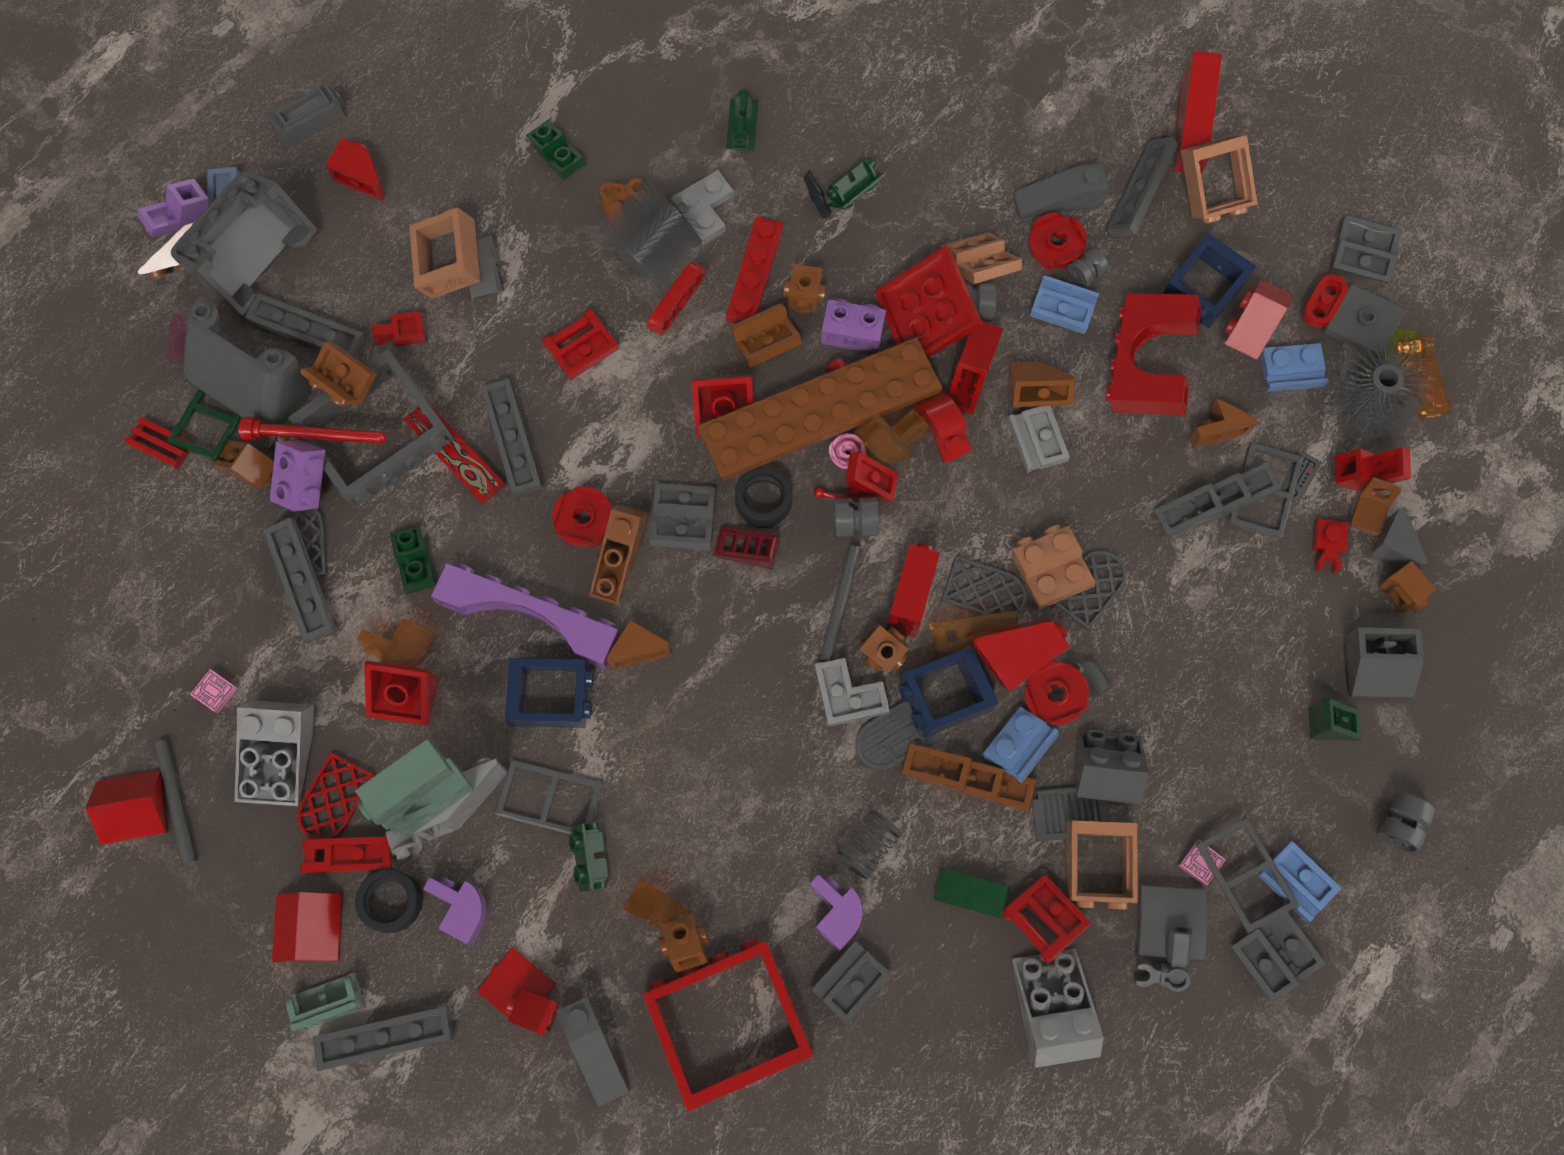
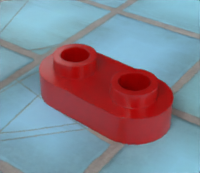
[1302,274,1348,328]

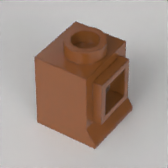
[1377,561,1436,613]

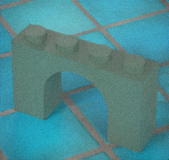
[355,739,474,837]

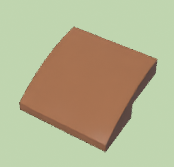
[940,232,1022,284]

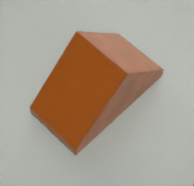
[607,620,671,670]

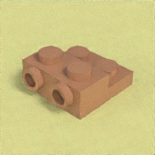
[1012,525,1096,610]

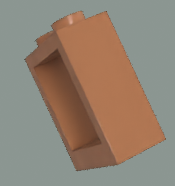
[1181,135,1258,223]
[409,207,481,299]
[1065,820,1138,909]

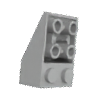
[234,700,314,806]
[415,757,508,841]
[1012,948,1104,1068]

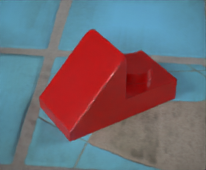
[845,451,898,502]

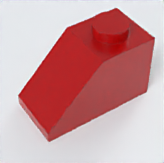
[325,138,385,201]
[506,989,560,1037]

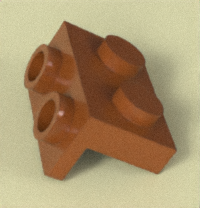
[731,303,802,368]
[300,341,377,407]

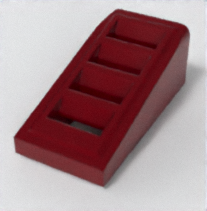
[713,527,780,570]

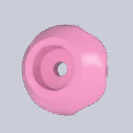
[829,433,867,469]

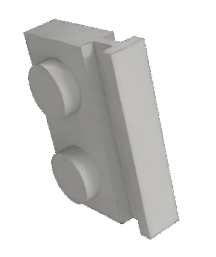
[1008,406,1070,473]

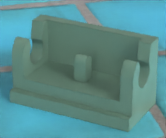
[285,972,366,1032]

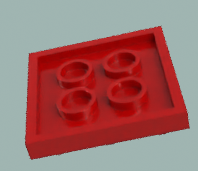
[874,246,984,358]

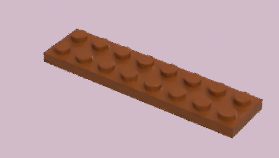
[697,337,942,482]

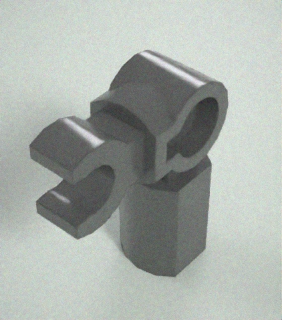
[1135,925,1193,992]

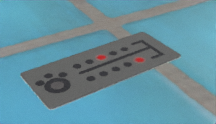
[1281,452,1322,503]

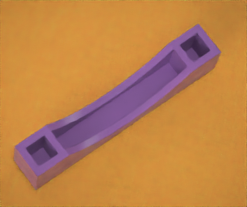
[431,563,620,670]

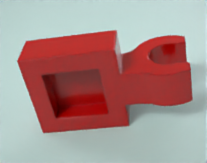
[371,311,426,347]

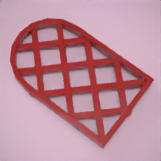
[297,752,375,839]

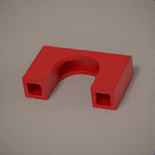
[1106,294,1202,416]

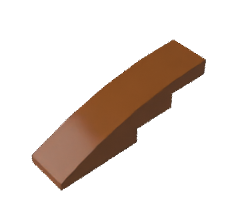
[902,743,1037,813]

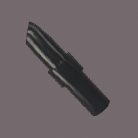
[803,170,831,218]

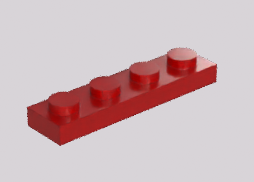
[726,216,784,324]

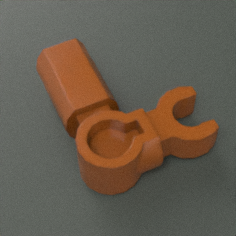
[599,178,646,237]

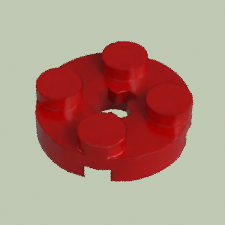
[1028,212,1087,271]
[552,487,612,548]
[1025,661,1090,725]

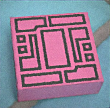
[190,669,238,714]
[1178,839,1226,886]

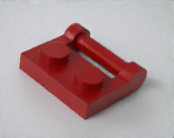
[541,308,619,381]
[1003,874,1091,964]

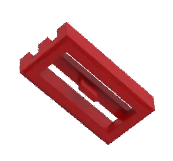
[124,417,194,470]

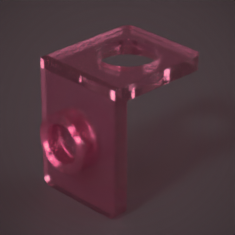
[166,314,187,363]

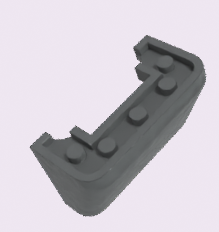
[171,171,318,316]
[183,297,311,425]

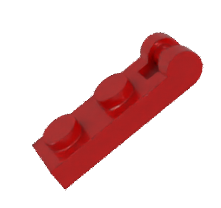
[300,836,393,874]

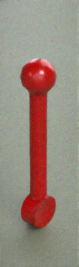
[813,487,859,502]

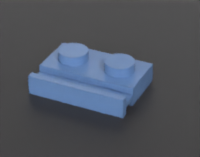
[1030,275,1099,334]
[1260,343,1329,392]
[983,707,1059,784]
[1258,841,1341,922]

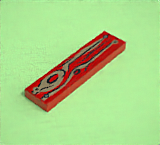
[403,403,505,505]

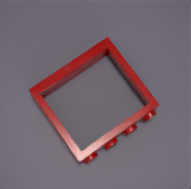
[642,938,813,1112]

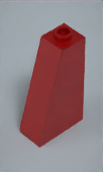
[1173,51,1222,174]

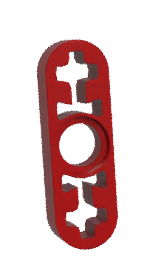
[647,261,706,336]

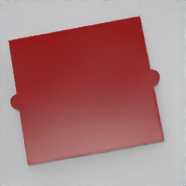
[477,947,556,1028]

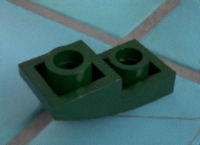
[526,120,586,180]
[390,525,436,595]
[934,868,1010,918]

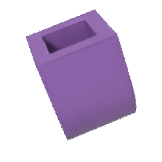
[138,178,209,237]
[809,874,862,951]
[423,876,487,946]

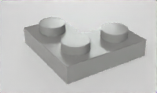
[672,170,734,245]
[815,658,890,727]

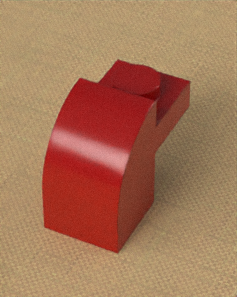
[914,391,972,463]
[1335,447,1411,492]

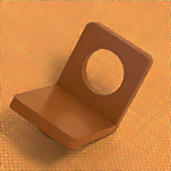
[1350,477,1402,537]

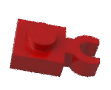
[1312,518,1349,574]

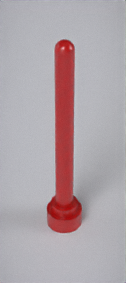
[239,416,386,444]

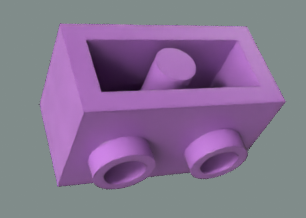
[821,299,886,354]
[270,440,325,511]

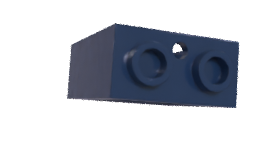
[1163,233,1257,328]
[898,647,999,738]
[505,658,593,728]

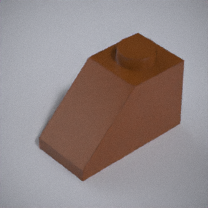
[1008,362,1075,407]
[210,440,274,489]

